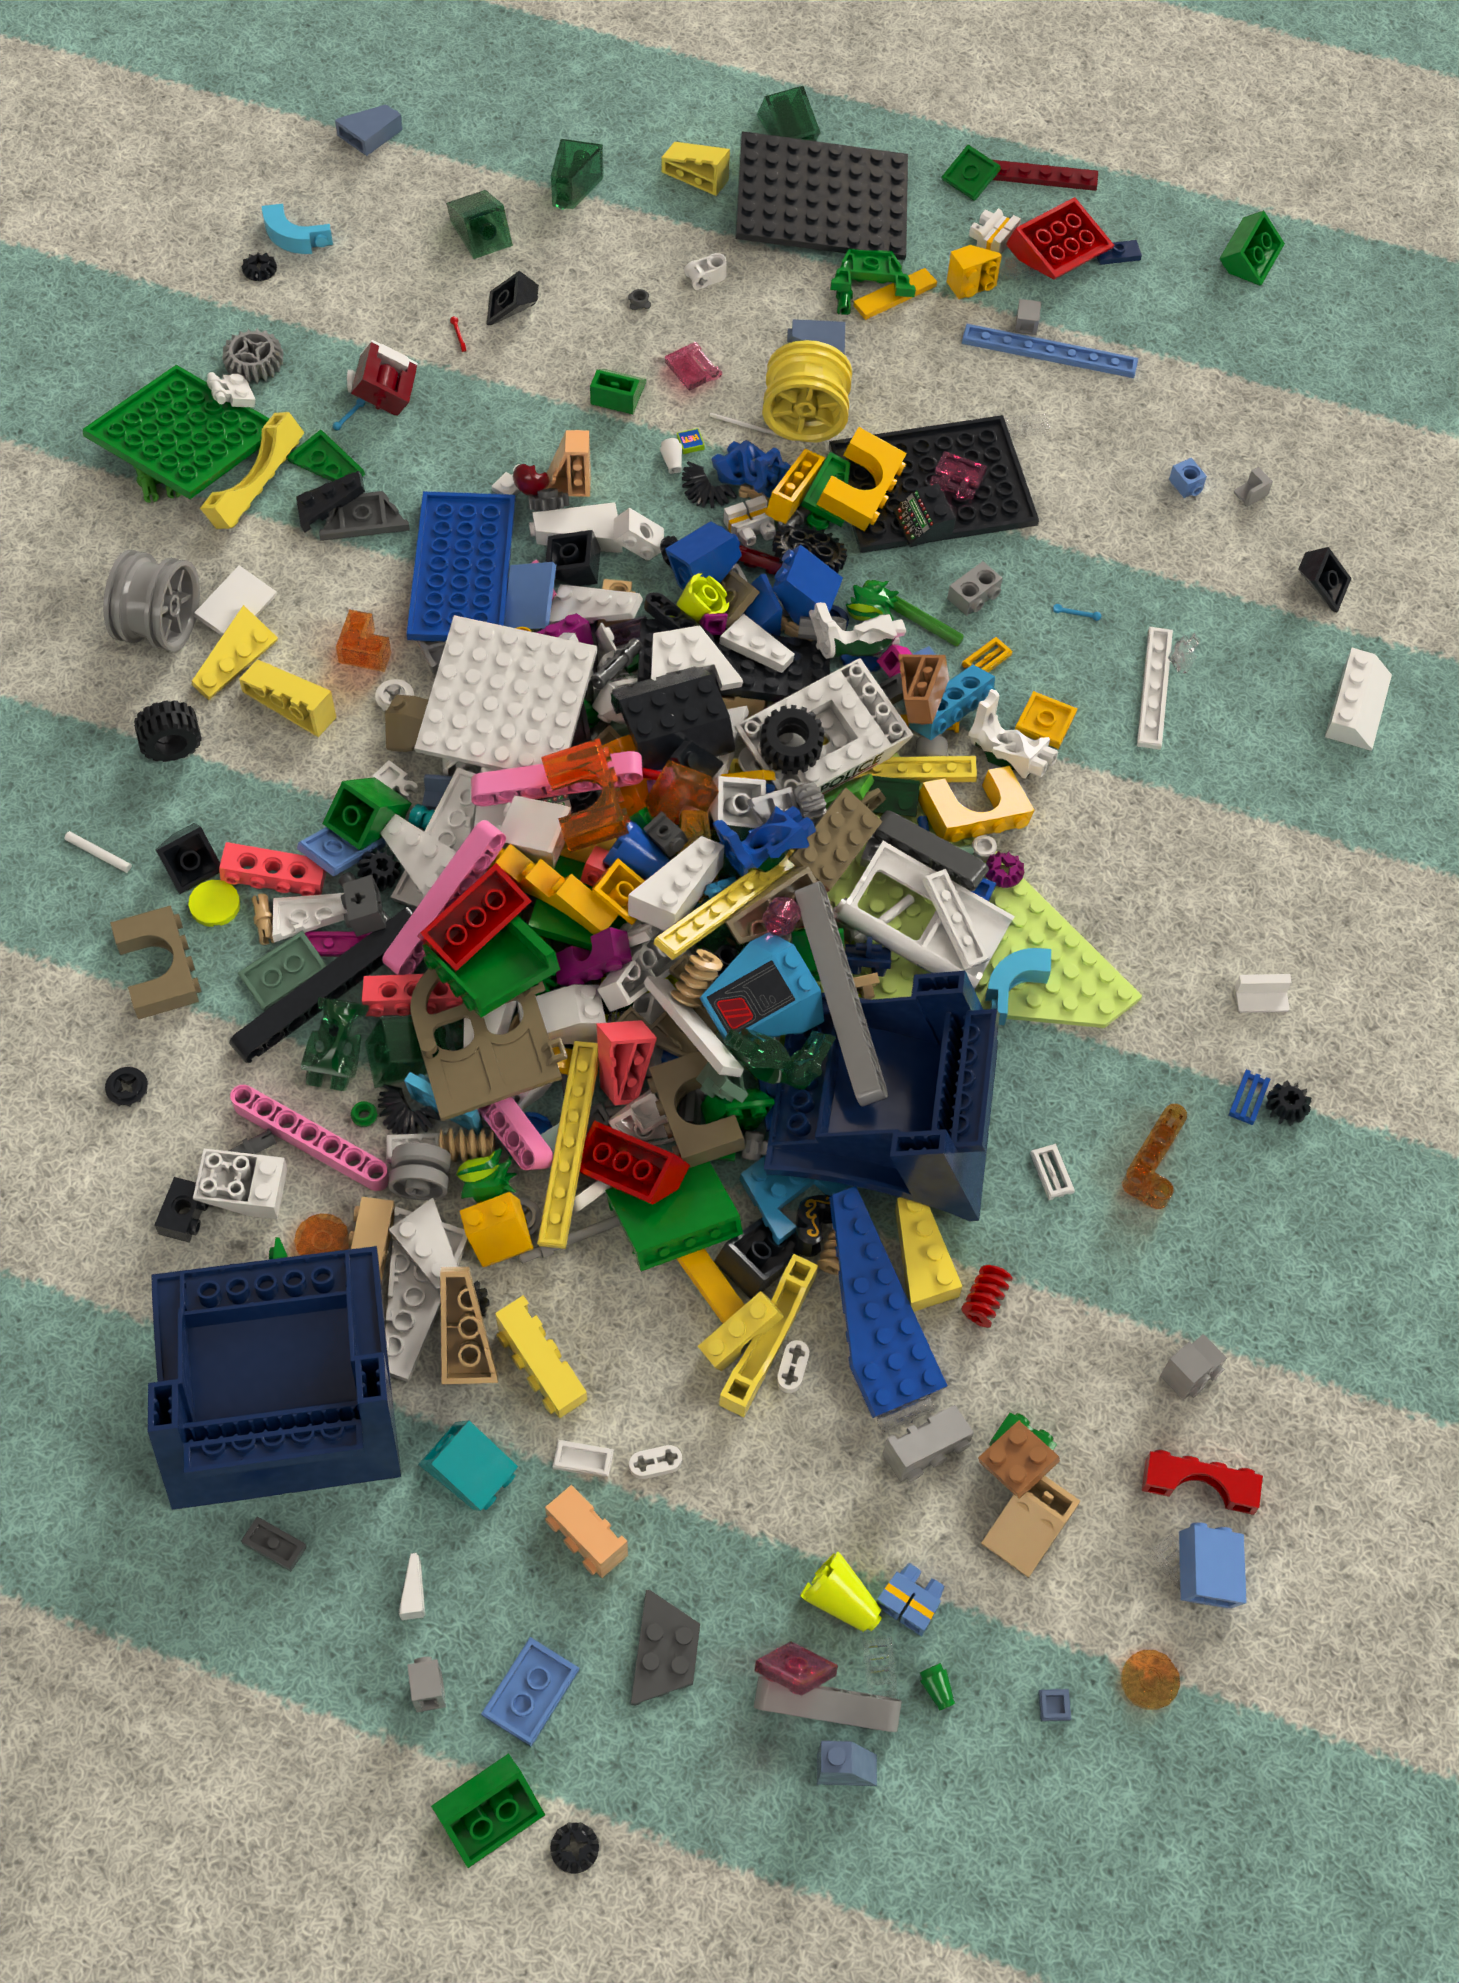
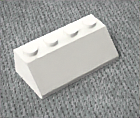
[1325,648,1392,751]

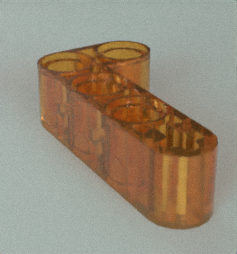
[1122,1104,1187,1209]

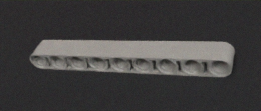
[795,881,888,1107]

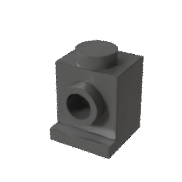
[643,811,689,858]

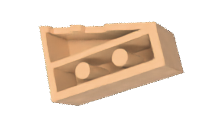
[546,430,591,497]
[545,1485,628,1578]

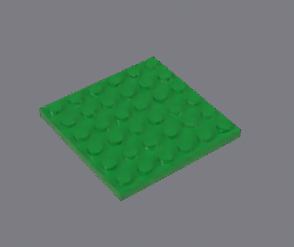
[83,365,269,499]

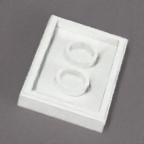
[194,565,277,636]

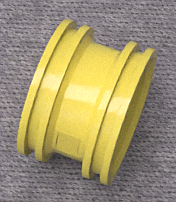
[762,340,852,443]

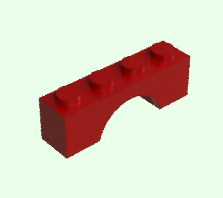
[1142,1450,1263,1515]

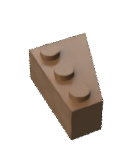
[898,654,949,724]

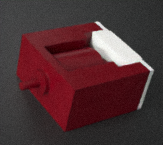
[351,340,418,416]

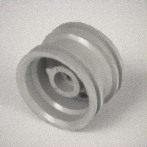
[103,550,200,652]

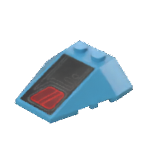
[700,931,824,1044]

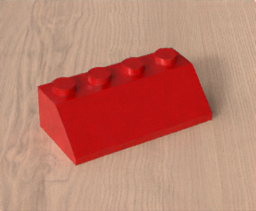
[417,863,532,972]
[579,1120,690,1205]

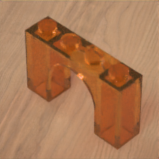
[541,738,631,853]

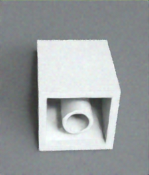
[497,796,573,869]

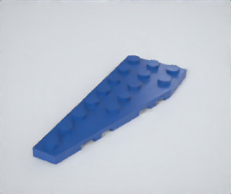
[829,1186,948,1418]

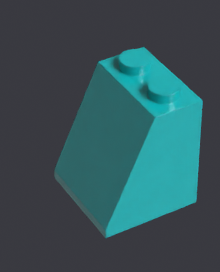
[418,1420,518,1511]

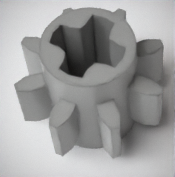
[741,1130,768,1160]

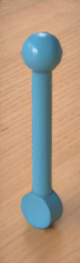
[333,398,365,431]
[1053,604,1102,621]

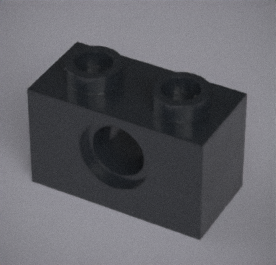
[154,1177,209,1243]

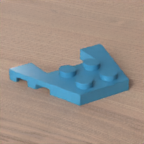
[739,1155,851,1245]

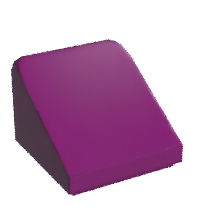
[698,613,728,635]

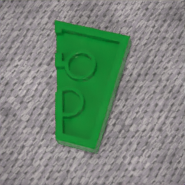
[286,429,365,481]
[801,452,850,527]

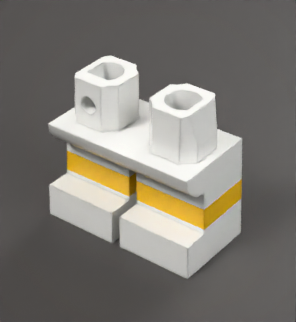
[969,208,1021,254]
[724,495,776,547]

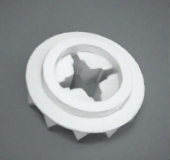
[375,679,414,712]

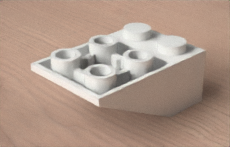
[193,1148,287,1219]

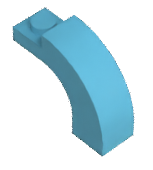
[262,204,333,254]
[985,948,1051,1025]

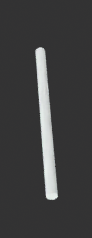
[709,413,783,438]

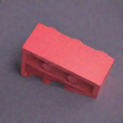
[596,1020,657,1105]

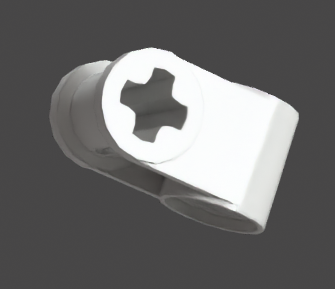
[684,253,727,290]

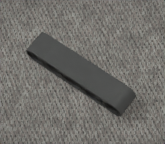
[873,810,989,891]

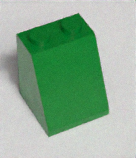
[322,777,412,850]

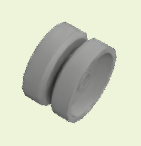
[388,1143,451,1200]

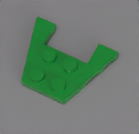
[830,249,916,297]

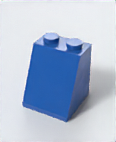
[665,521,742,590]
[772,545,843,625]

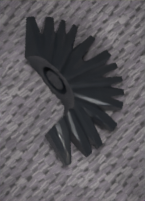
[682,461,737,508]
[378,1084,441,1134]

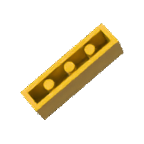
[765,448,825,524]

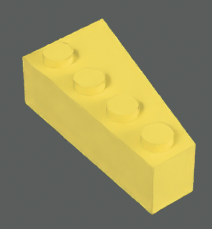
[239,659,337,738]
[895,1197,962,1312]
[495,1295,587,1419]

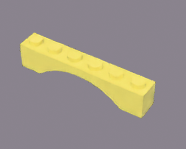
[200,412,304,529]
[719,1254,818,1417]

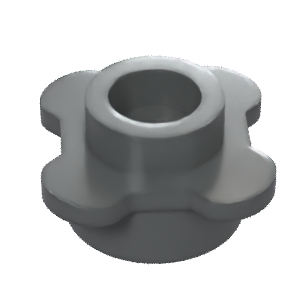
[628,289,651,310]

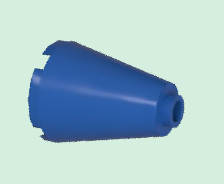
[603,820,671,880]

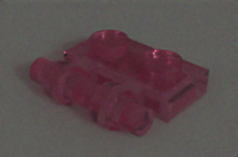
[930,451,987,499]

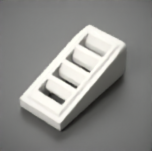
[399,1553,425,1620]

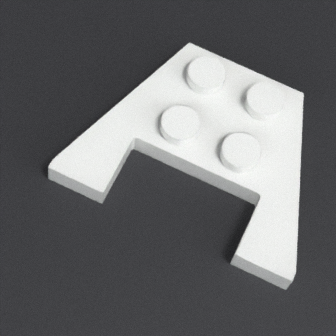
[650,625,743,691]

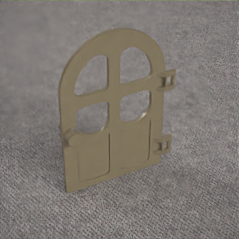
[410,969,568,1121]

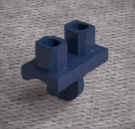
[845,936,891,977]

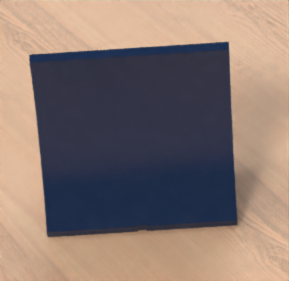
[764,970,1000,1221]
[148,1246,401,1510]

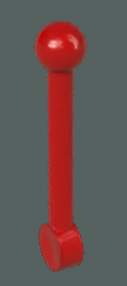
[450,316,466,352]

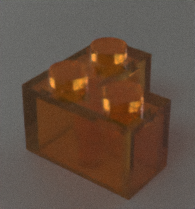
[336,609,391,672]
[644,760,719,823]

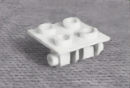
[595,623,623,675]

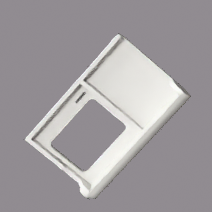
[835,841,1015,990]

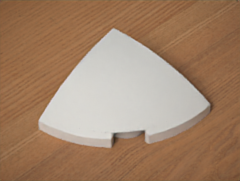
[608,1090,674,1145]

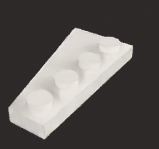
[549,584,643,625]

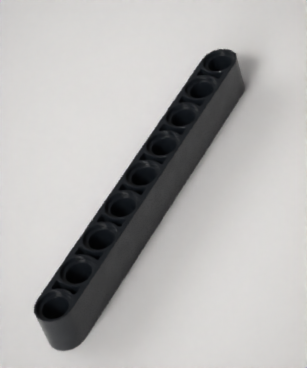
[229,907,415,1063]

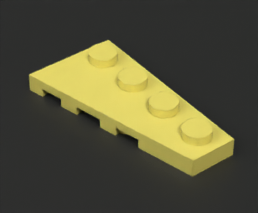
[191,605,278,700]

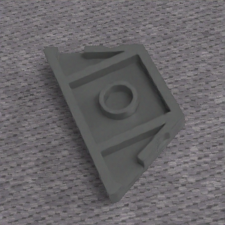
[319,491,410,541]
[631,1590,700,1706]

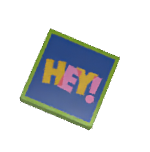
[677,428,705,454]

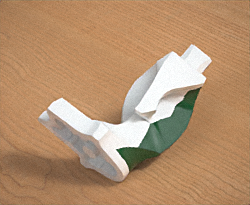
[809,602,906,659]
[968,689,1058,779]

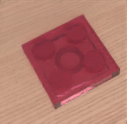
[754,1641,838,1696]

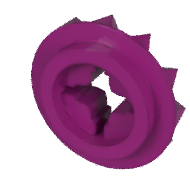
[985,851,1025,888]

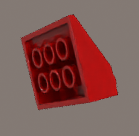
[1006,197,1115,280]

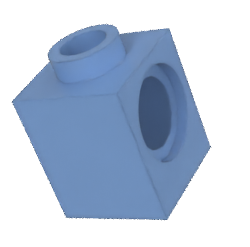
[1169,457,1207,498]

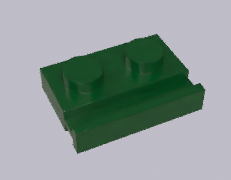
[869,776,920,817]

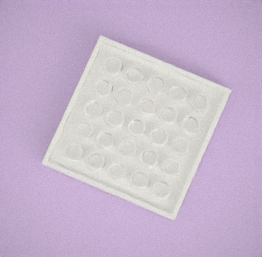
[415,615,597,770]

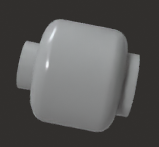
[916,734,948,757]

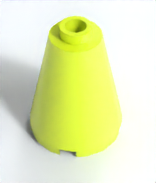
[669,573,729,623]
[800,1551,882,1632]

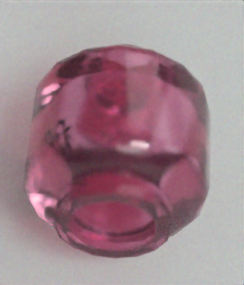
[763,897,801,936]

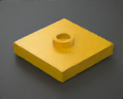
[1015,691,1078,749]

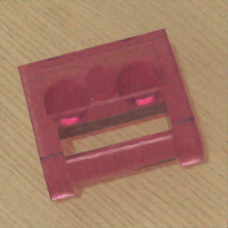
[665,342,722,391]

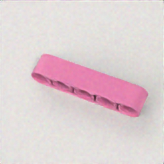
[478,1097,553,1171]

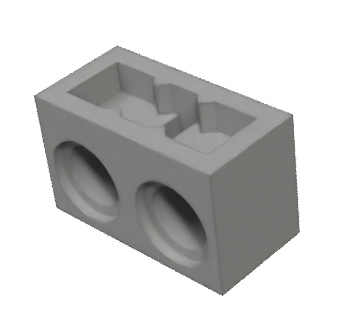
[947,561,1003,616]
[407,1657,446,1712]

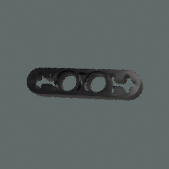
[644,592,714,641]

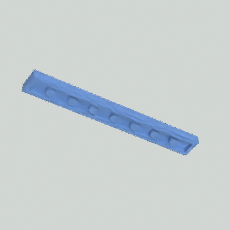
[962,324,1138,378]

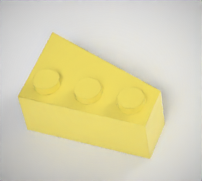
[662,142,730,196]

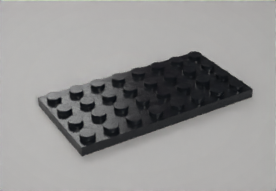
[637,618,830,702]

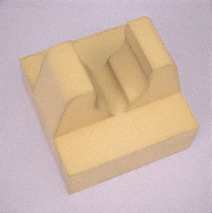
[853,973,880,1000]

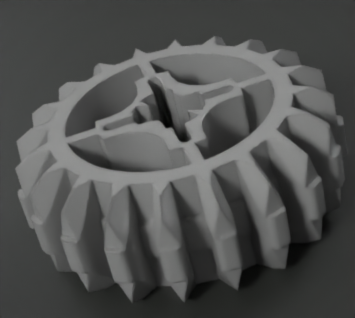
[222,328,284,384]

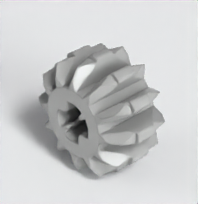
[792,782,827,825]

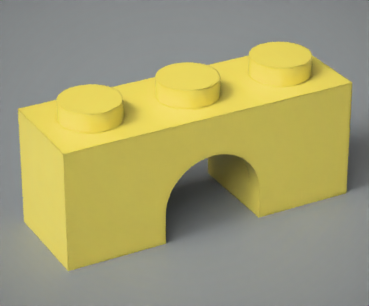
[698,1291,784,1371]

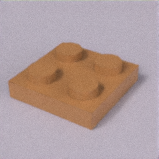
[978,1421,1060,1499]

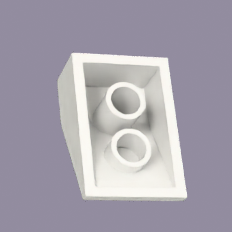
[517,984,606,1044]

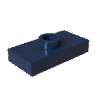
[1097,240,1142,265]

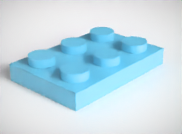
[404,1072,483,1135]

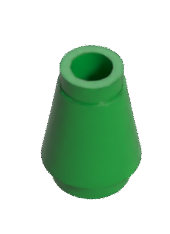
[919,1663,955,1711]

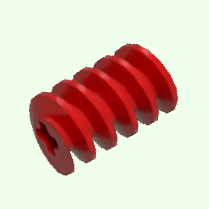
[961,1265,1013,1328]

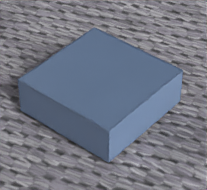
[1038,1689,1071,1722]

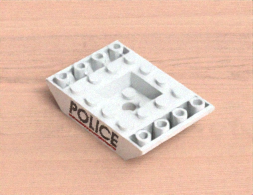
[734,658,913,795]

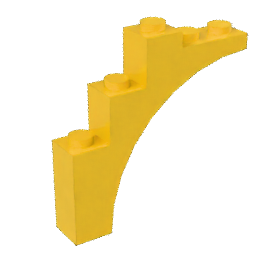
[489,844,619,935]

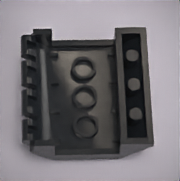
[610,666,736,770]

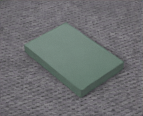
[238,930,327,1012]

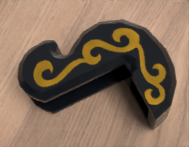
[795,1195,832,1257]

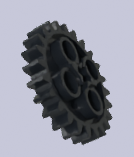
[772,524,847,573]

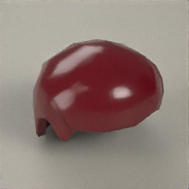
[512,464,550,496]

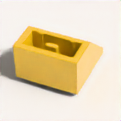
[946,245,1002,299]

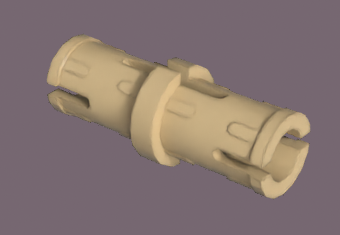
[252,894,275,945]

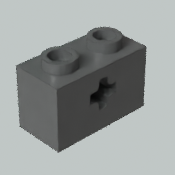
[341,875,386,937]

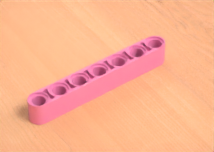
[471,751,643,806]
[382,820,506,975]
[230,1084,389,1191]

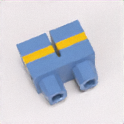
[876,1563,945,1637]

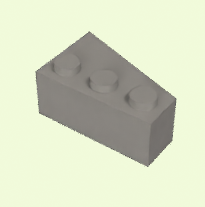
[882,1405,974,1483]

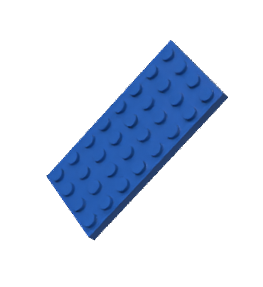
[407,491,516,642]

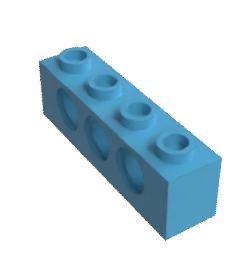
[909,665,995,740]

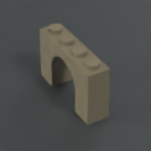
[110,905,202,1020]
[647,1051,745,1168]

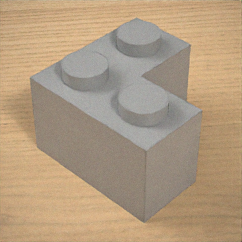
[1160,1334,1227,1400]

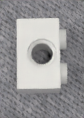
[613,508,664,560]

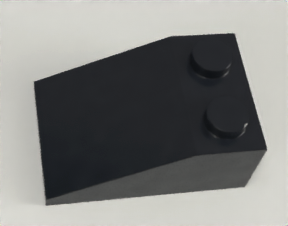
[714,1218,803,1299]

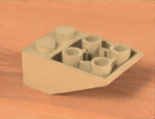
[981,1476,1080,1578]

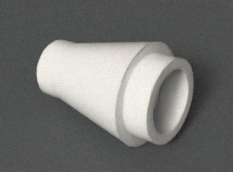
[660,438,682,474]

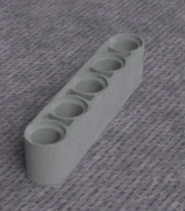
[754,1676,902,1732]

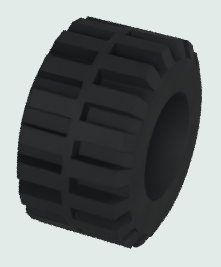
[134,700,202,762]
[760,705,824,775]

